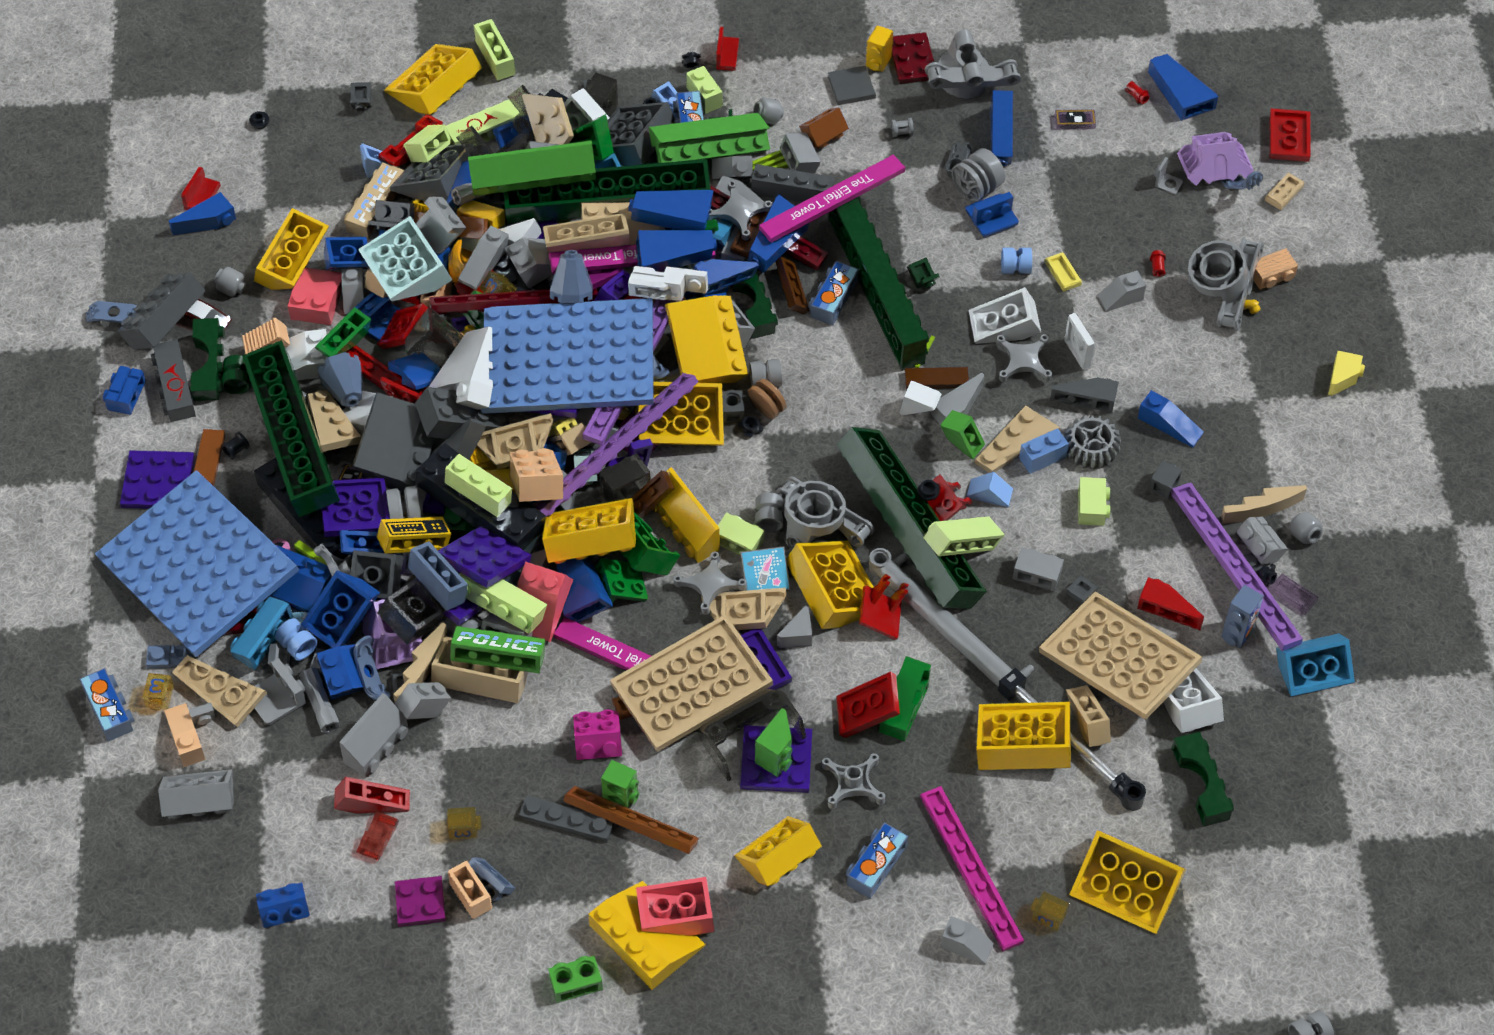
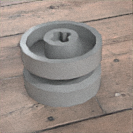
[386,485,424,519]

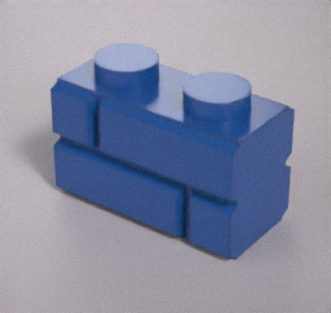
[103,366,146,415]

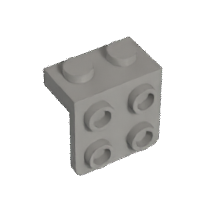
[416,197,466,254]
[254,658,306,725]

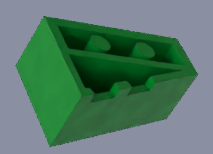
[568,114,614,160]
[621,512,681,576]
[879,656,931,741]

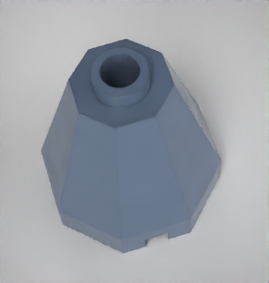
[550,250,593,303]
[317,352,362,407]

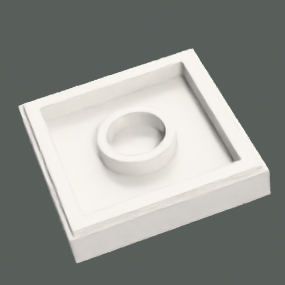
[1064,313,1095,370]

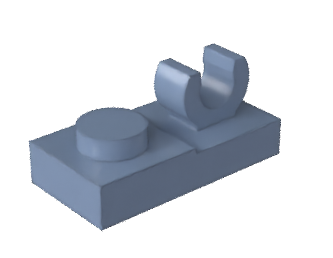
[146,645,193,669]
[469,857,515,901]

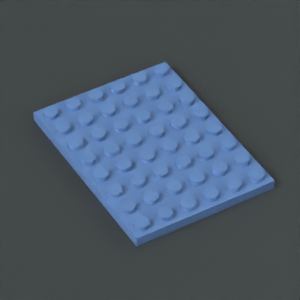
[481,298,654,413]
[95,470,299,657]

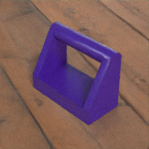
[594,270,630,301]

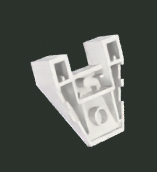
[429,327,493,410]

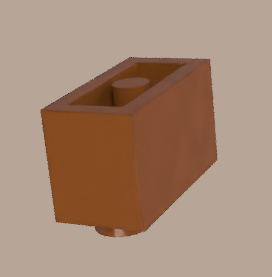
[799,107,849,149]

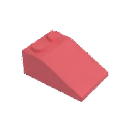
[287,268,342,325]
[517,562,573,642]
[636,877,714,936]

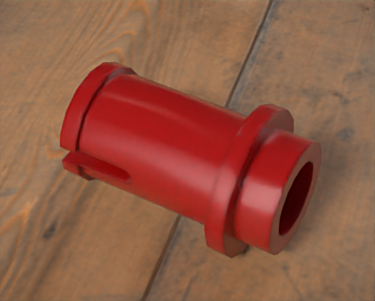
[1125,81,1150,104]
[1150,250,1166,277]

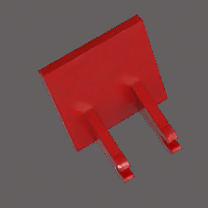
[380,377,427,404]
[927,474,972,521]
[859,574,909,640]

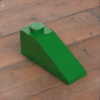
[315,307,371,357]

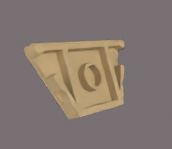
[522,94,574,145]
[477,413,553,469]
[701,588,787,630]

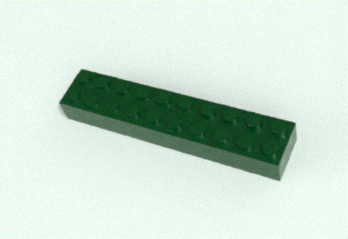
[504,159,711,224]
[827,197,929,371]
[242,340,340,517]
[837,427,987,609]

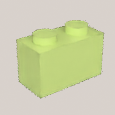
[686,66,722,114]
[403,125,452,162]
[1078,477,1110,526]
[718,513,765,555]

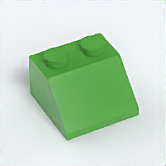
[755,708,793,777]

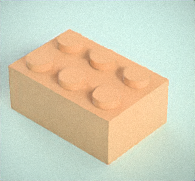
[510,448,563,502]

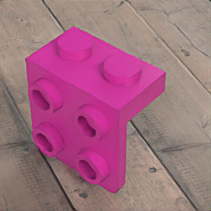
[573,709,622,760]

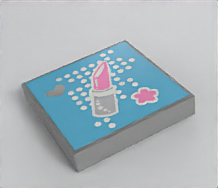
[740,546,790,591]

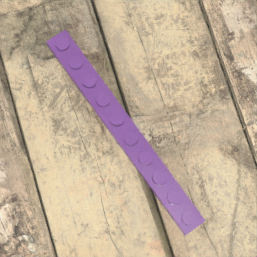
[583,299,679,446]
[532,373,698,517]
[1171,482,1303,651]

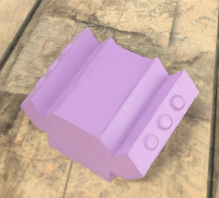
[1177,132,1254,186]
[362,597,424,669]

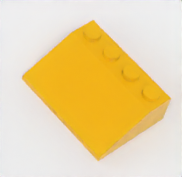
[384,44,482,115]
[665,296,748,383]
[635,382,724,446]
[542,498,636,564]
[786,541,874,629]
[977,702,1071,770]
[1069,830,1186,934]
[588,881,705,990]

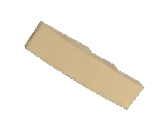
[1221,485,1307,524]
[393,622,447,702]

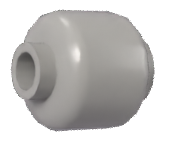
[753,98,784,125]
[214,267,246,297]
[1290,512,1323,544]

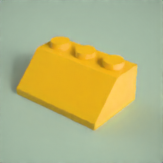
[734,816,822,886]

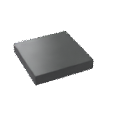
[828,65,876,105]

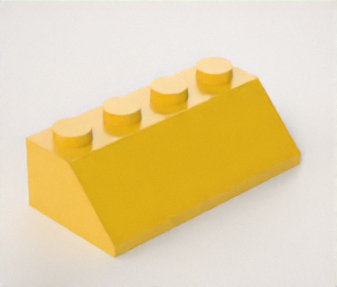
[254,208,329,290]
[652,467,720,563]

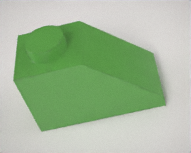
[940,410,985,459]

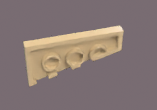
[308,390,361,452]
[975,406,1060,473]
[172,655,267,727]

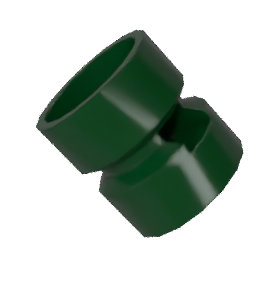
[222,355,250,394]

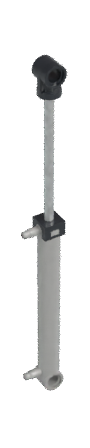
[869,548,1146,811]

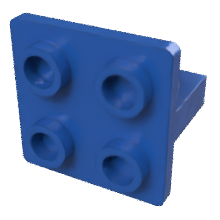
[965,192,1019,237]

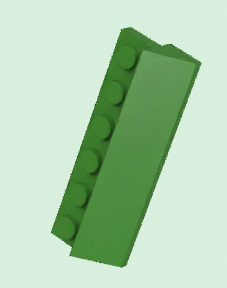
[648,113,770,163]
[468,141,596,196]

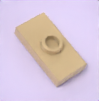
[1265,172,1305,210]

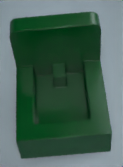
[907,257,940,289]

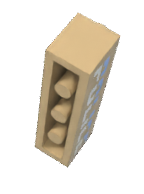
[344,162,404,240]

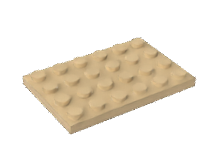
[1039,591,1202,720]
[610,614,773,752]

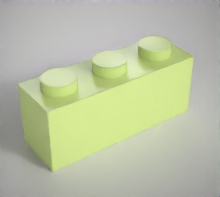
[474,19,515,81]
[445,454,512,517]

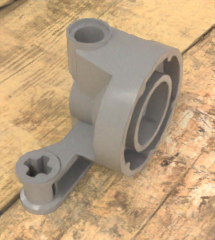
[925,30,1021,99]
[1188,238,1264,331]
[775,476,875,549]

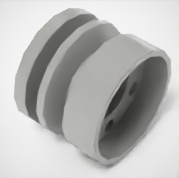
[952,148,1005,202]

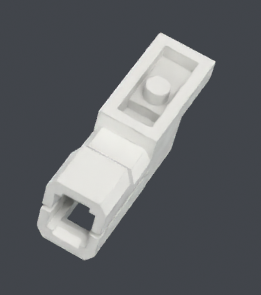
[628,266,708,301]

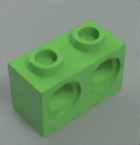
[601,760,639,808]
[548,955,603,1003]

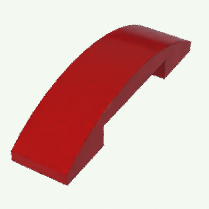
[378,114,443,166]

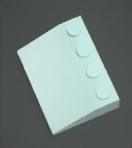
[358,216,452,301]

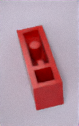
[1137,577,1205,630]
[334,777,410,813]

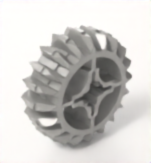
[1064,414,1121,469]

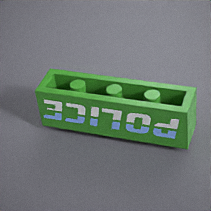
[450,626,545,674]

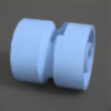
[1001,247,1032,274]
[275,618,317,661]

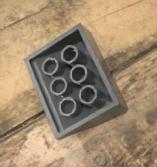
[608,102,675,166]
[389,142,479,201]
[352,393,435,496]

